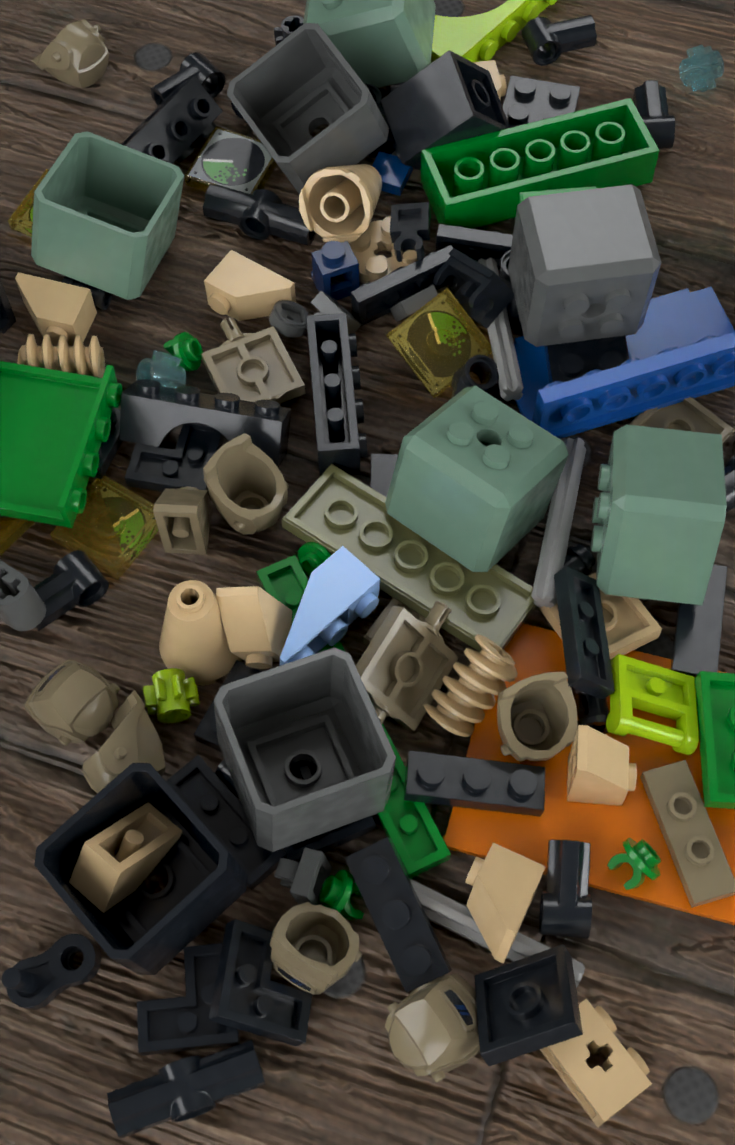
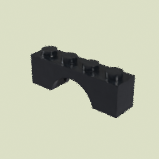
[119,379,291,467]

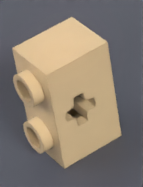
[540,998,652,1128]

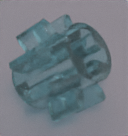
[679,45,724,92]
[136,350,186,388]

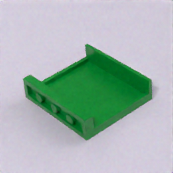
[0,361,123,528]

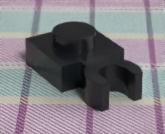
[390,202,431,262]

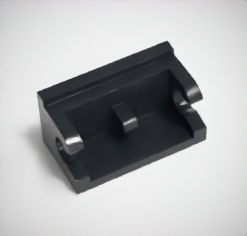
[433,248,514,329]

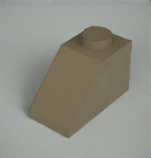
[153,486,212,555]

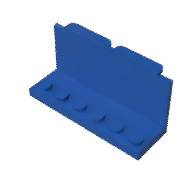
[514,287,735,439]

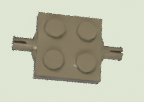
[201,317,306,404]
[356,601,459,731]

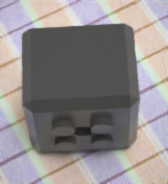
[227,23,389,195]
[508,184,662,347]
[214,647,396,852]

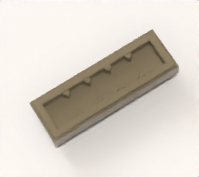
[640,760,735,908]

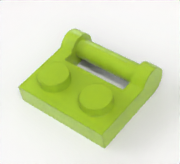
[606,654,699,755]

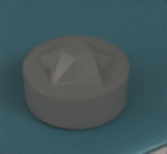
[269,300,309,338]

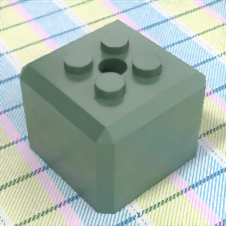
[303,0,436,88]
[31,132,184,300]
[385,386,569,572]
[591,424,727,606]

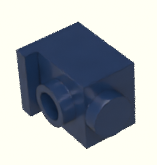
[311,241,360,300]

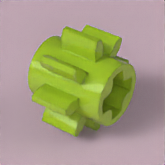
[143,668,200,723]

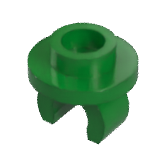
[162,332,203,373]
[298,542,331,577]
[607,838,661,890]
[319,870,364,920]

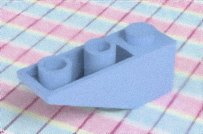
[280,546,380,666]

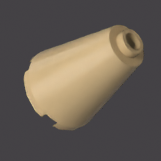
[299,164,382,243]
[159,580,242,685]

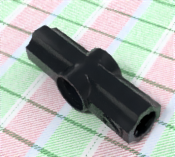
[203,184,316,245]
[107,1040,266,1138]

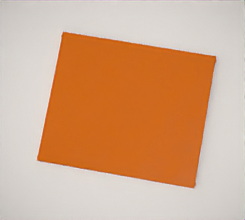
[443,623,735,925]

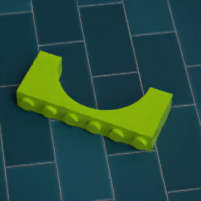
[431,0,557,63]

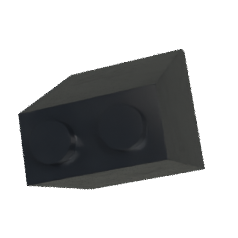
[381,50,510,171]

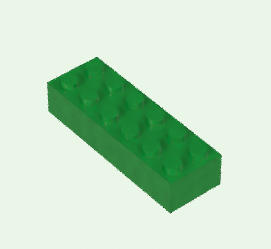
[421,98,659,229]

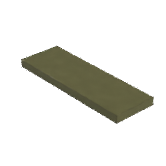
[282,464,536,652]

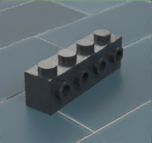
[121,76,223,164]
[306,313,368,476]

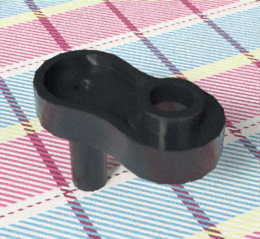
[1,934,102,1010]

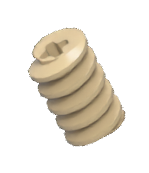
[18,334,105,378]
[423,634,518,737]

